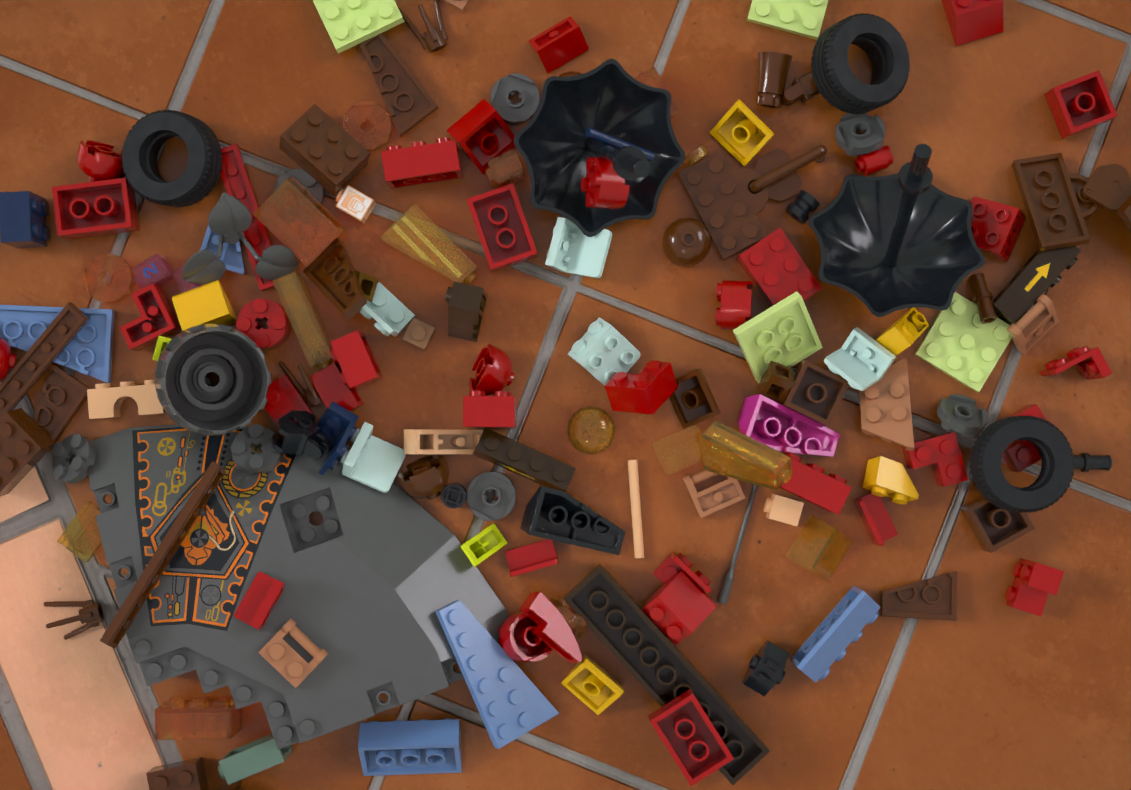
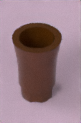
[757,52,792,108]

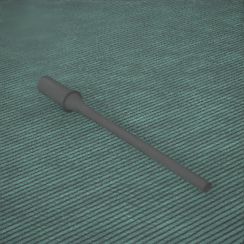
[717,484,758,604]

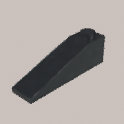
[520,485,625,555]

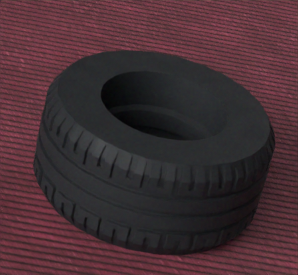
[811,13,910,114]
[121,110,223,207]
[970,416,1075,513]

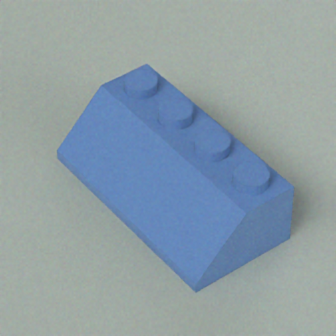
[790,586,881,683]
[358,718,462,776]

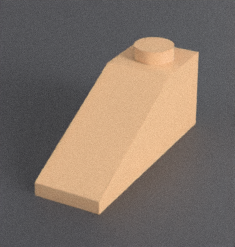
[404,429,483,454]

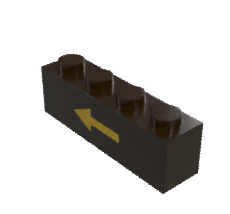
[992,246,1081,325]
[473,427,576,492]

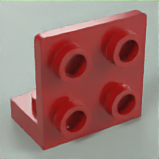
[971,196,1026,263]
[1040,345,1112,380]
[653,552,712,594]

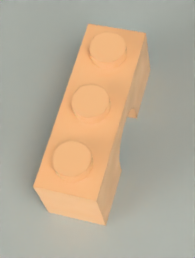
[87,379,167,419]

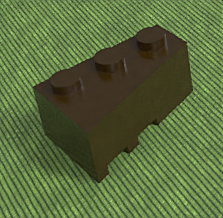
[445,281,488,342]

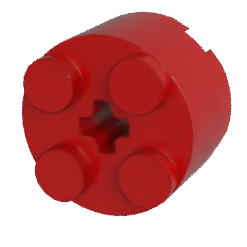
[581,157,630,209]
[715,280,753,330]
[236,298,291,350]
[497,612,552,663]

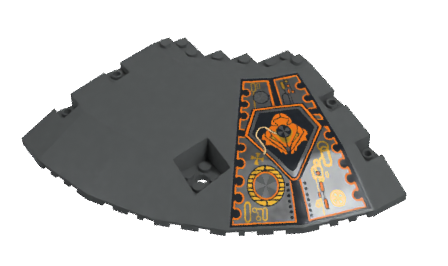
[87,424,509,749]

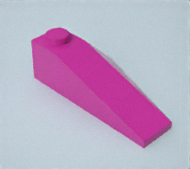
[738,394,840,457]

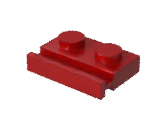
[265,373,314,426]

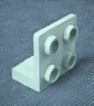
[360,282,416,337]

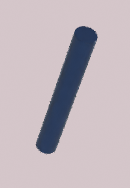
[585,127,655,162]

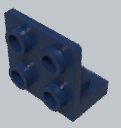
[316,401,359,475]

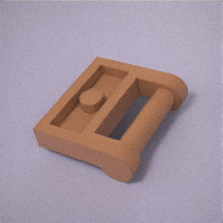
[1006,294,1059,355]
[682,458,745,518]
[258,618,329,688]

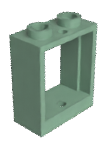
[218,734,293,785]

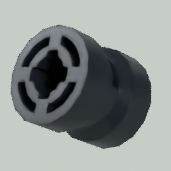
[785,190,820,224]
[441,483,467,509]

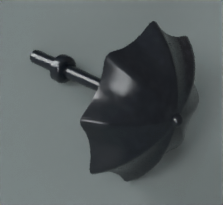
[514,59,686,237]
[808,144,986,317]

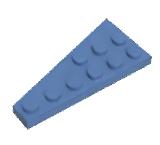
[0,305,115,384]
[435,600,559,749]

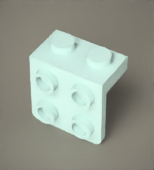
[545,217,612,278]
[568,317,641,386]
[824,327,896,391]
[340,422,406,493]

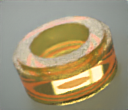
[685,144,708,166]

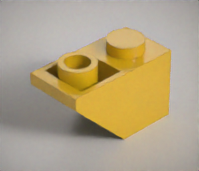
[875,307,929,356]
[863,456,919,505]

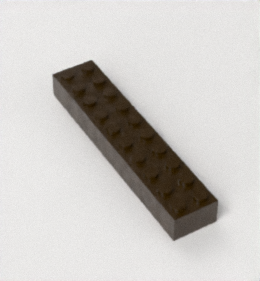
[564,563,770,785]

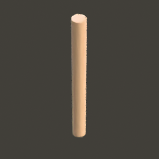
[628,460,644,558]

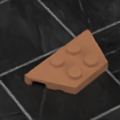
[859,359,914,451]

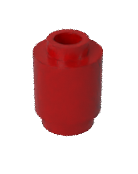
[854,145,893,176]

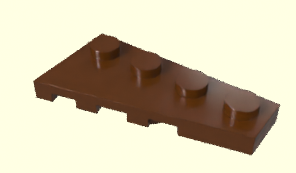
[360,33,439,137]
[303,237,367,321]

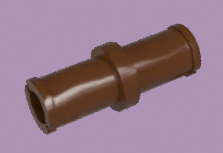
[968,273,997,324]

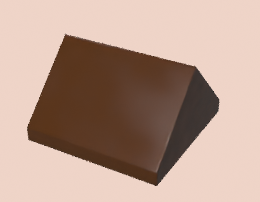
[669,368,721,429]

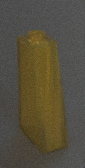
[380,204,478,285]
[273,271,334,371]
[701,420,793,491]

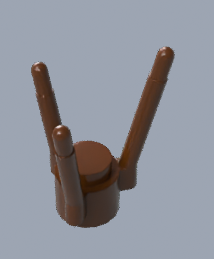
[398,0,448,53]
[279,351,324,408]
[44,599,104,640]

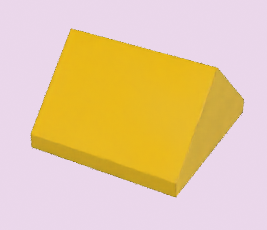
[709,99,774,166]
[172,280,237,331]
[561,654,624,715]

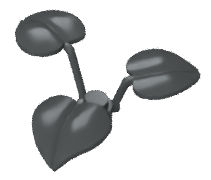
[182,192,300,284]

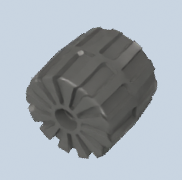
[155,324,272,436]

